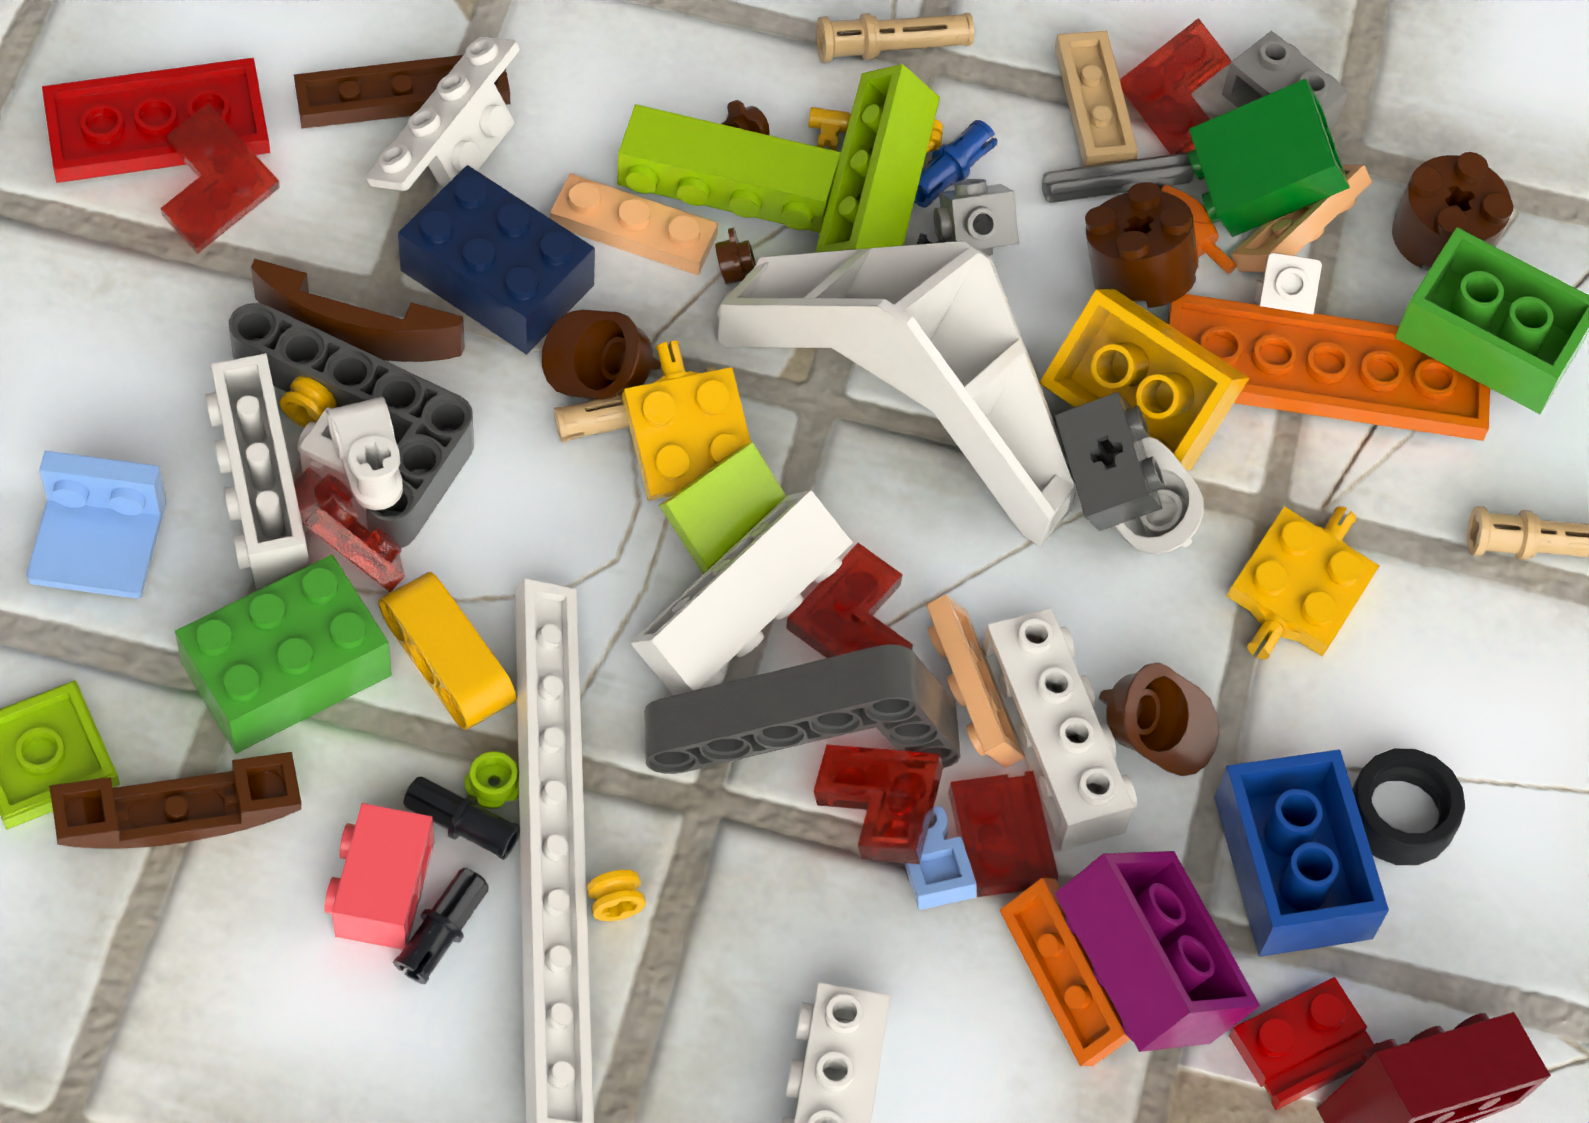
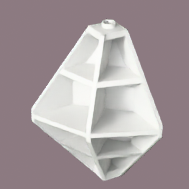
[716,241,1076,547]

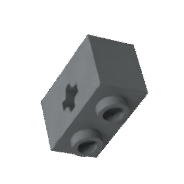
[1055,392,1165,531]

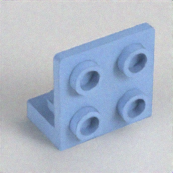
[27,451,166,599]

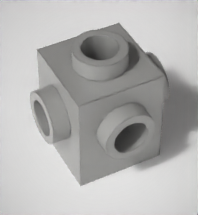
[933,179,1019,256]

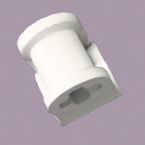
[326,396,403,510]

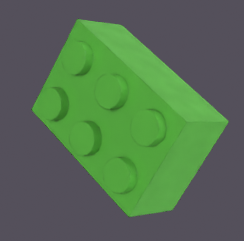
[1395,227,1589,414]
[175,554,392,754]

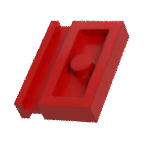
[1229,977,1378,1110]

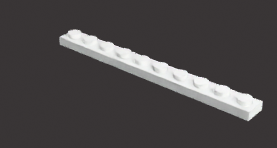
[515,578,594,1123]

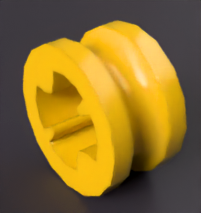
[279,376,337,428]
[587,870,646,921]

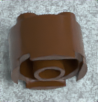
[1392,152,1514,268]
[1085,182,1199,308]

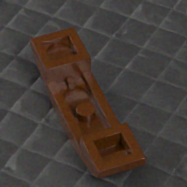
[251,259,465,362]
[49,752,302,849]

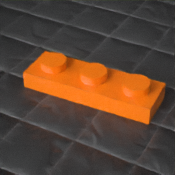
[999,878,1130,1066]

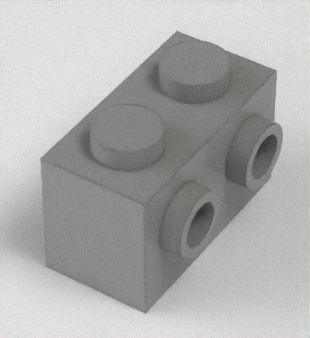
[1222,30,1348,129]

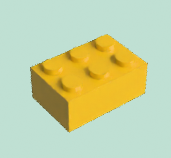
[1039,289,1249,471]

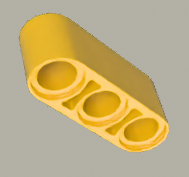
[378,572,517,730]

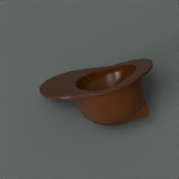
[542,310,661,400]
[1098,662,1219,776]

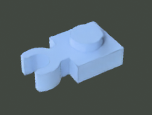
[903,806,977,910]

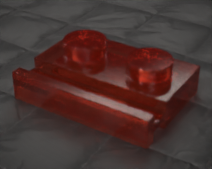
[948,771,1059,897]

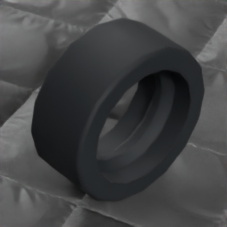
[1352,748,1466,865]

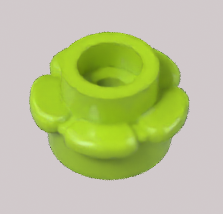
[464,751,519,809]

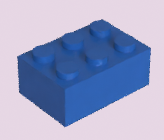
[1214,749,1389,957]

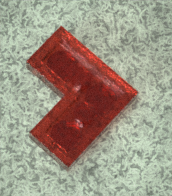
[1120,18,1232,155]
[160,104,280,254]
[294,467,406,592]
[786,543,913,658]
[813,744,943,864]

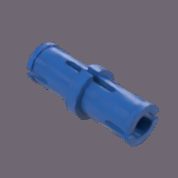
[914,120,998,208]

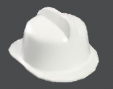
[1108,437,1204,554]

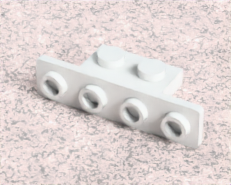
[365,37,520,191]

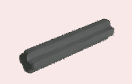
[1042,153,1194,203]

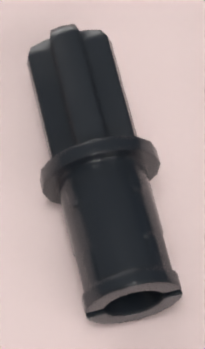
[403,777,520,860]
[393,868,489,984]

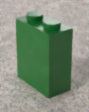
[1188,78,1350,237]

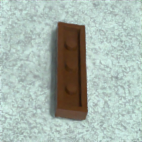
[294,55,510,129]

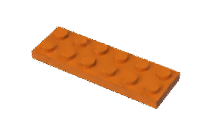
[1167,294,1490,441]

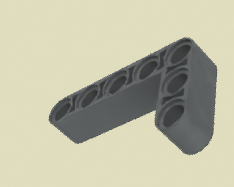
[229,303,474,550]
[644,644,961,774]

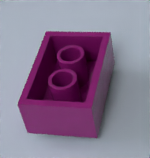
[1054,851,1260,1052]

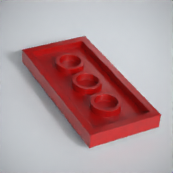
[42,57,270,183]

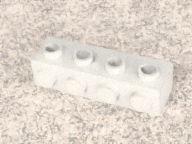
[205,353,310,589]
[630,490,853,695]
[982,608,1137,851]
[782,982,891,1123]

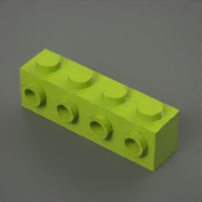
[815,64,940,253]
[617,104,841,233]

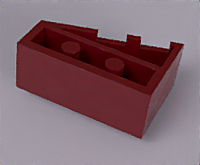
[1317,1012,1551,1123]

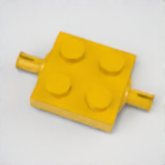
[622,340,751,501]
[1226,506,1380,660]

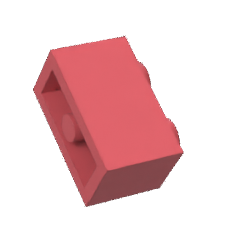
[324,803,435,950]

